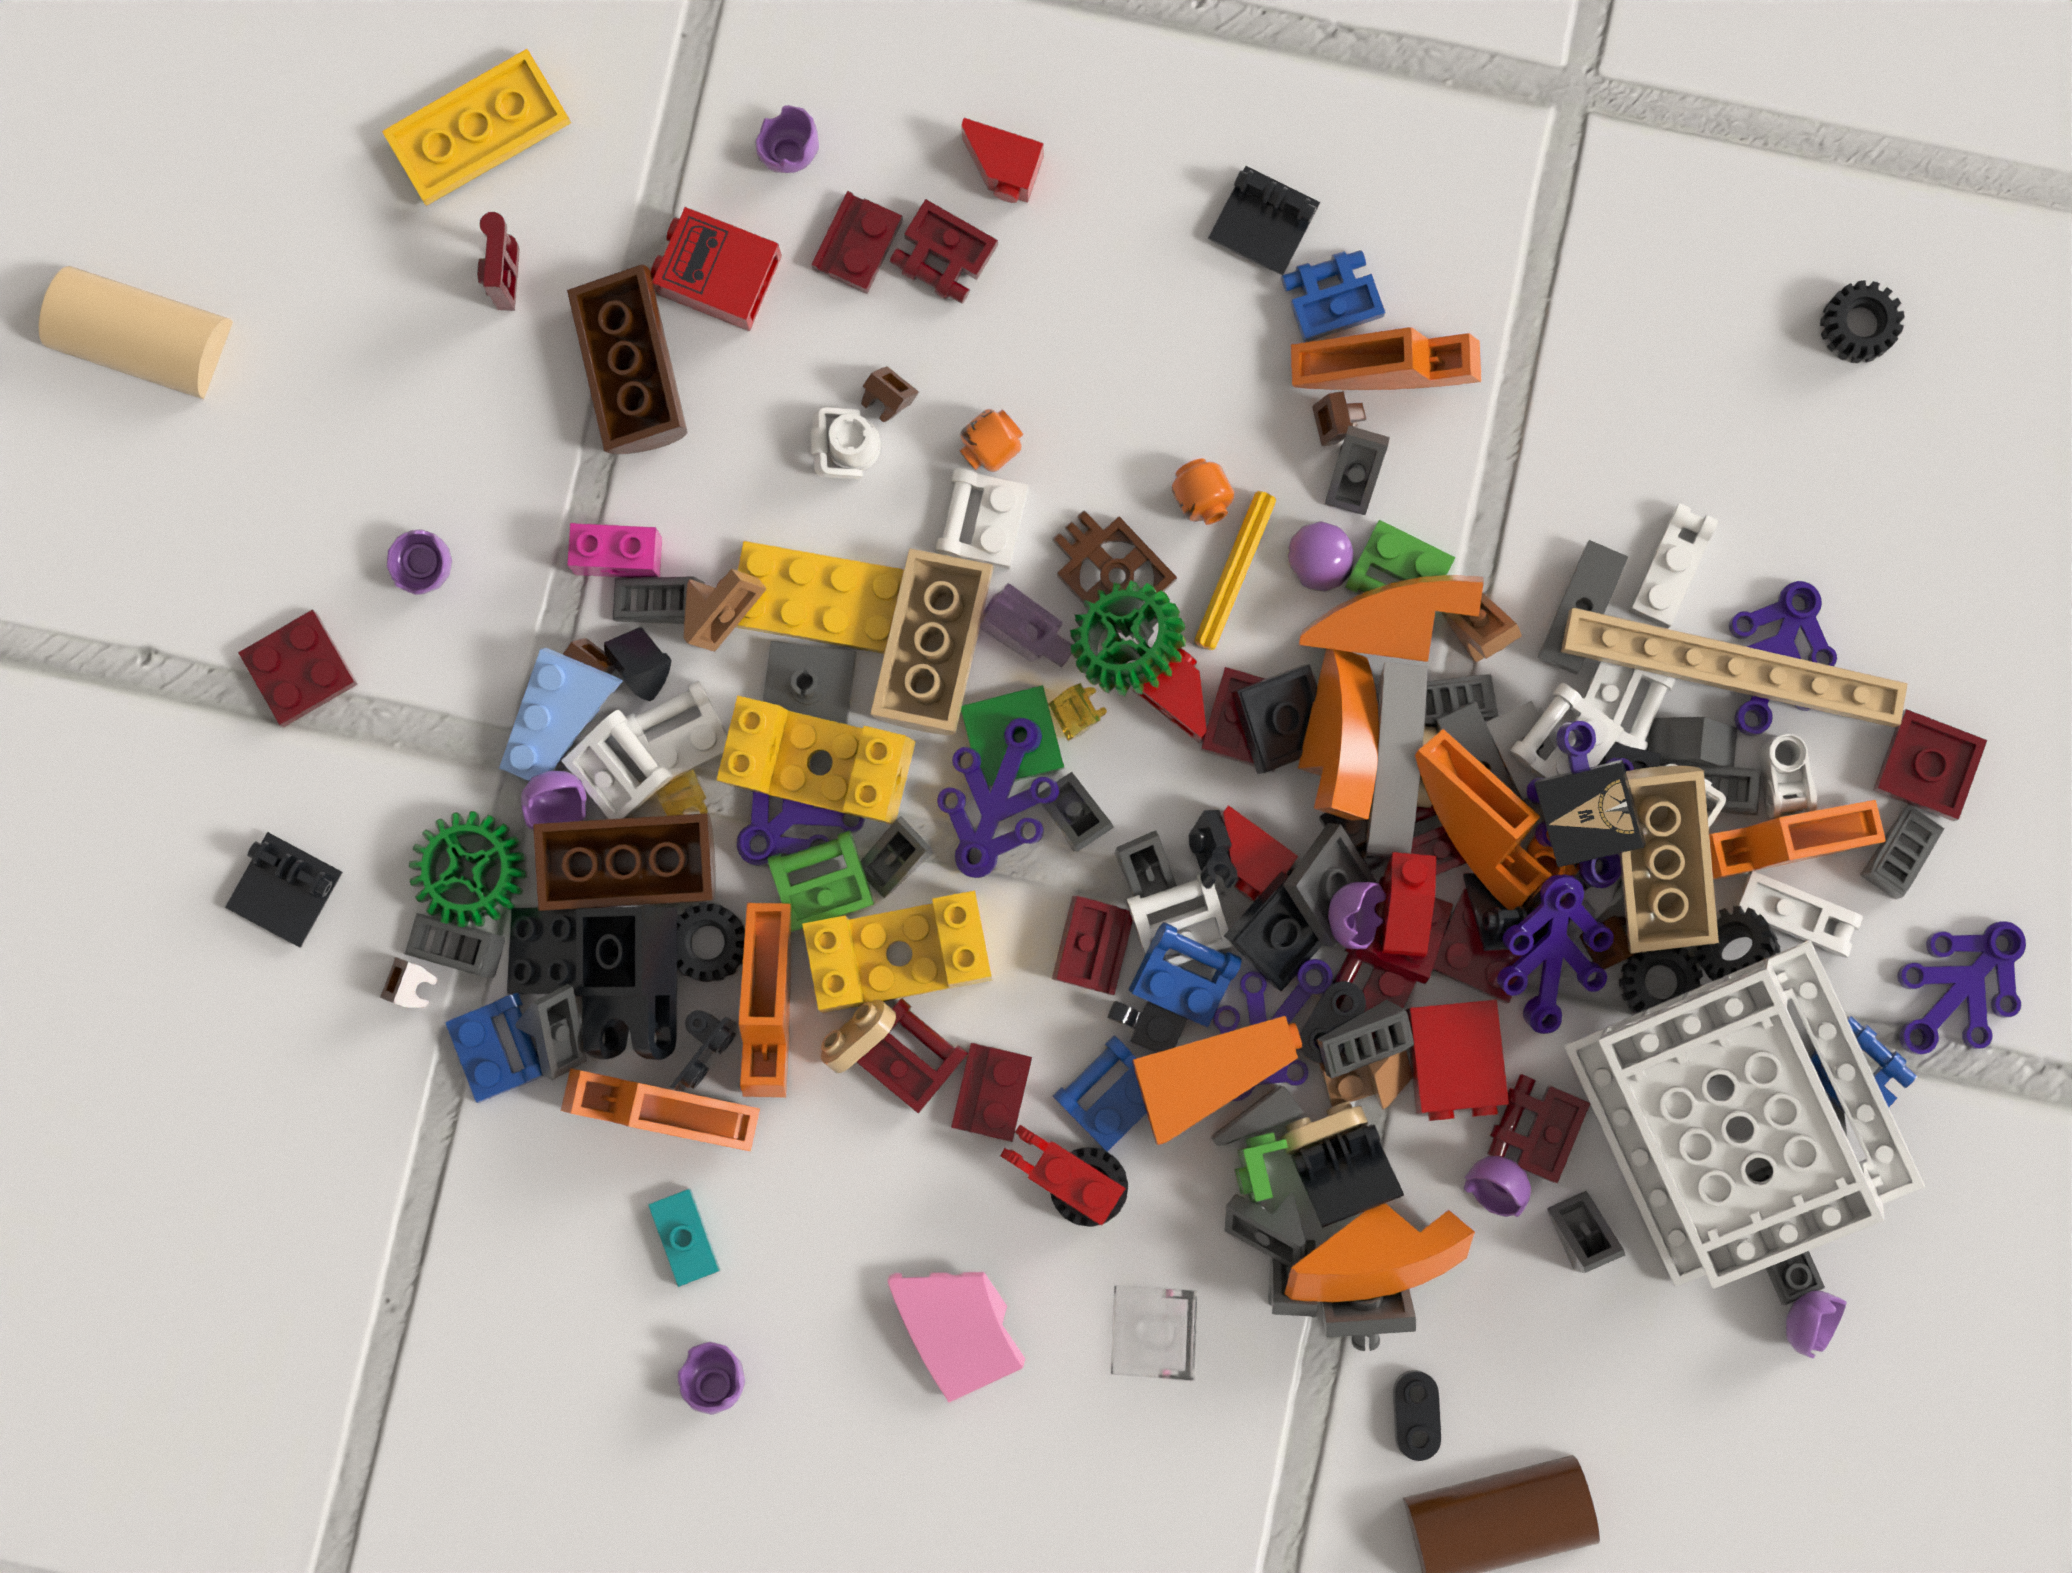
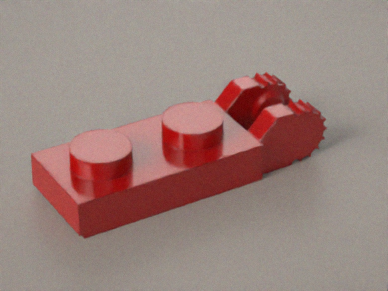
[1000,1125,1126,1226]

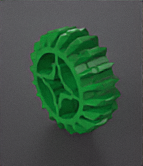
[1070,580,1186,697]
[409,811,527,927]

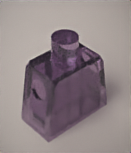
[980,583,1073,668]

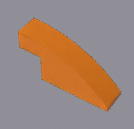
[1291,327,1481,390]
[1299,575,1484,662]
[1298,649,1379,820]
[1415,729,1552,910]
[1709,800,1886,880]
[739,903,791,1098]
[560,1068,760,1152]
[1285,1203,1475,1302]

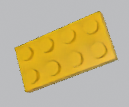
[382,49,571,206]
[735,541,904,654]

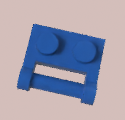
[1128,922,1242,1028]
[445,993,544,1103]
[1053,1035,1147,1152]

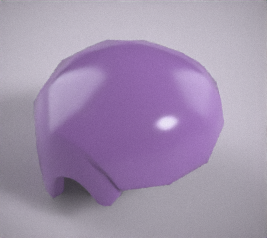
[755,105,819,173]
[1288,521,1354,591]
[386,529,452,595]
[521,771,587,830]
[1328,882,1387,949]
[1464,1156,1531,1217]
[1786,1290,1847,1358]
[678,1342,745,1415]

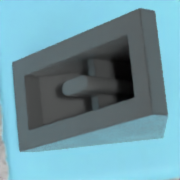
[1648,717,1737,767]
[861,816,933,899]
[1114,830,1177,898]
[1547,1191,1625,1273]

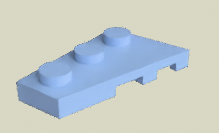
[499,648,623,781]

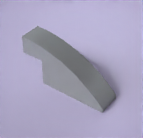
[1366,662,1428,858]

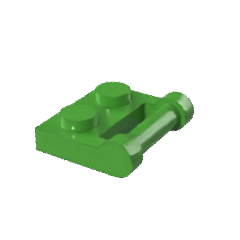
[1345,520,1456,593]
[768,830,875,932]

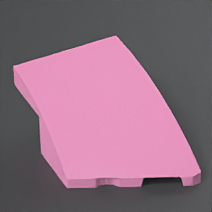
[887,1272,1025,1402]

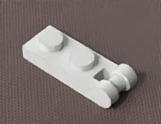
[1629,502,1718,629]
[1736,871,1863,958]

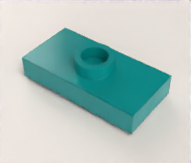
[648,1189,721,1287]

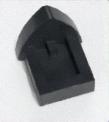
[604,627,672,701]

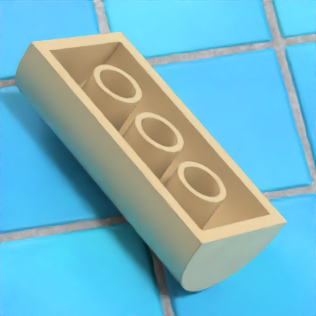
[39,266,233,399]
[870,548,994,735]
[1620,766,1719,953]

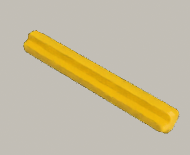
[1194,491,1276,650]

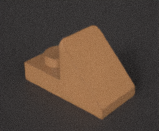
[683,569,766,652]
[1441,592,1522,662]
[1319,1050,1413,1110]

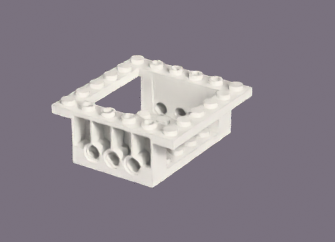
[1564,940,1925,1289]

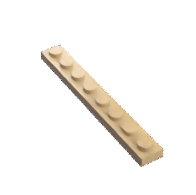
[1561,608,1908,728]

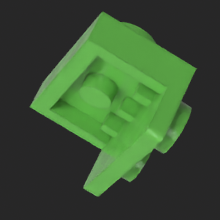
[1234,1132,1288,1202]

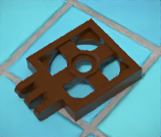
[1052,510,1177,634]

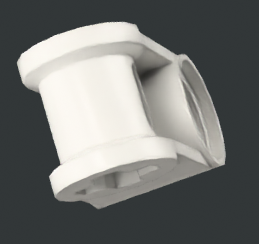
[1759,733,1817,819]

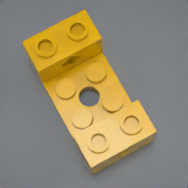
[716,695,916,825]
[802,890,993,1013]

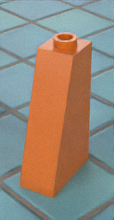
[1132,1016,1302,1145]

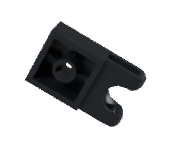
[576,907,677,1060]

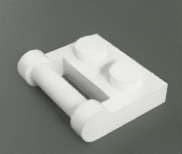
[935,468,1028,570]
[1573,661,1676,750]
[626,681,727,783]
[1509,683,1624,778]
[561,710,673,819]
[1126,873,1233,965]

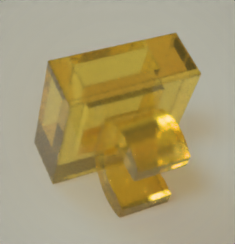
[1048,683,1107,741]
[656,769,708,816]

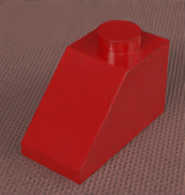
[961,118,1044,203]
[1132,648,1207,743]
[1221,805,1299,902]
[1382,852,1436,957]

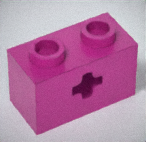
[567,523,662,578]

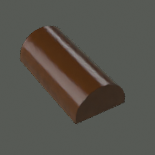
[567,264,688,454]
[533,813,716,911]
[1403,1455,1600,1573]

